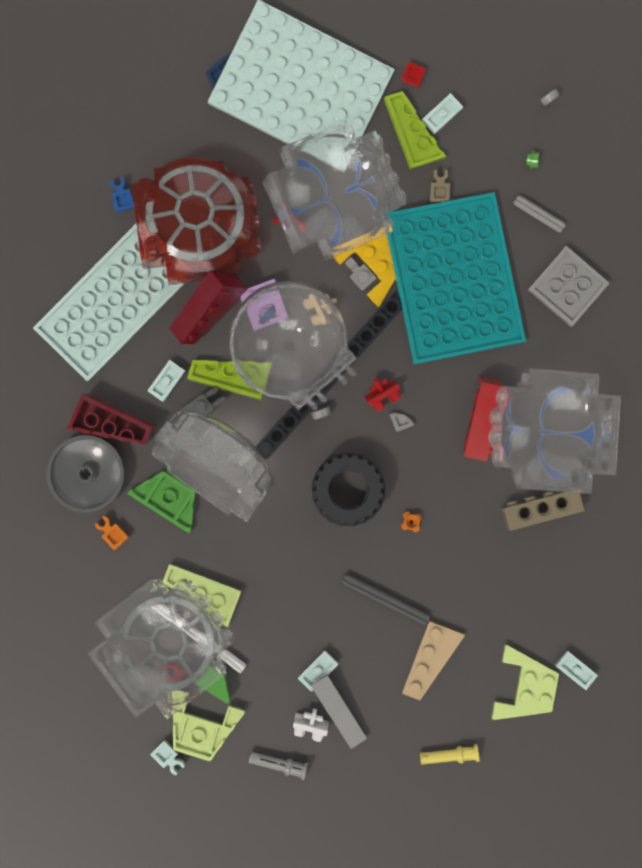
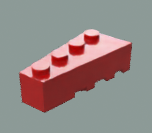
[463,376,507,461]

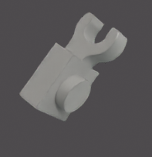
[345,257,376,291]

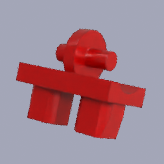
[364,377,401,412]

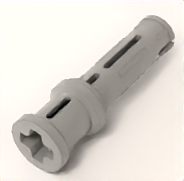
[249,751,308,780]

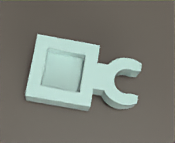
[150,739,185,775]

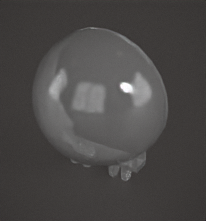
[228,281,357,411]

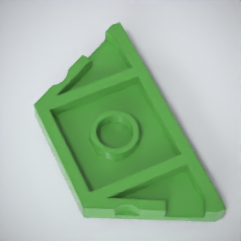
[127,471,196,534]

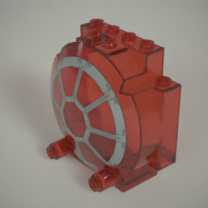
[131,158,261,285]

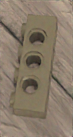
[501,486,585,531]

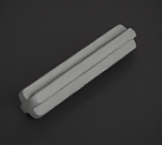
[514,195,566,232]

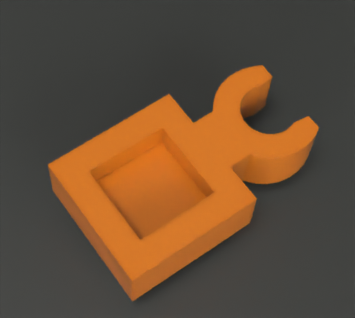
[95,516,129,550]

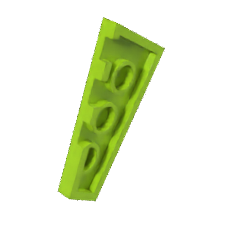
[384,91,446,170]
[187,360,272,400]

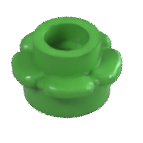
[526,150,540,169]

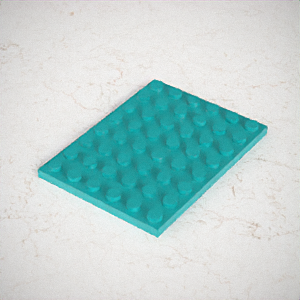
[382,192,526,365]

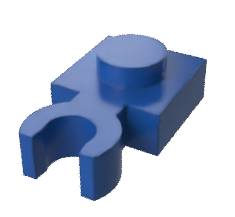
[110,177,135,214]

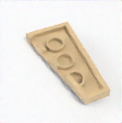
[402,621,465,700]

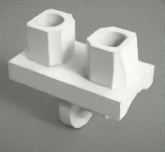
[293,708,329,742]

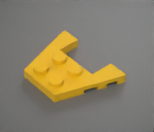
[329,227,395,307]

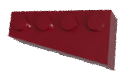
[169,270,248,345]
[66,393,156,445]

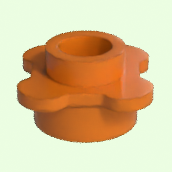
[401,512,422,532]

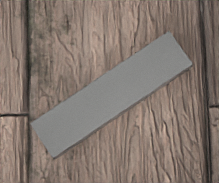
[310,674,367,749]

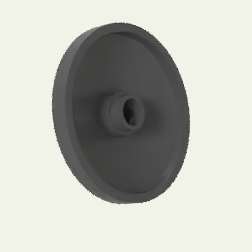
[46,435,125,513]

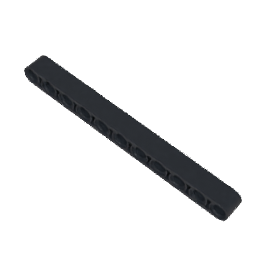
[255,298,401,459]

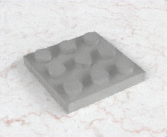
[528,246,609,327]

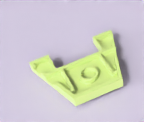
[491,644,559,720]
[172,690,245,761]

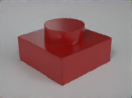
[401,62,426,88]

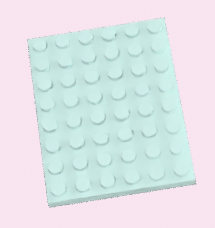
[208,0,395,172]

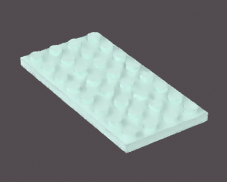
[33,219,196,382]

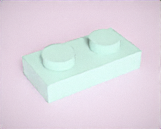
[422,93,463,134]
[148,360,186,402]
[298,650,338,692]
[555,650,598,690]

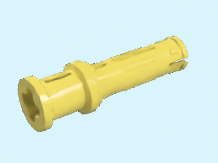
[420,744,479,765]

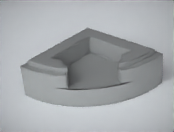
[389,413,414,432]

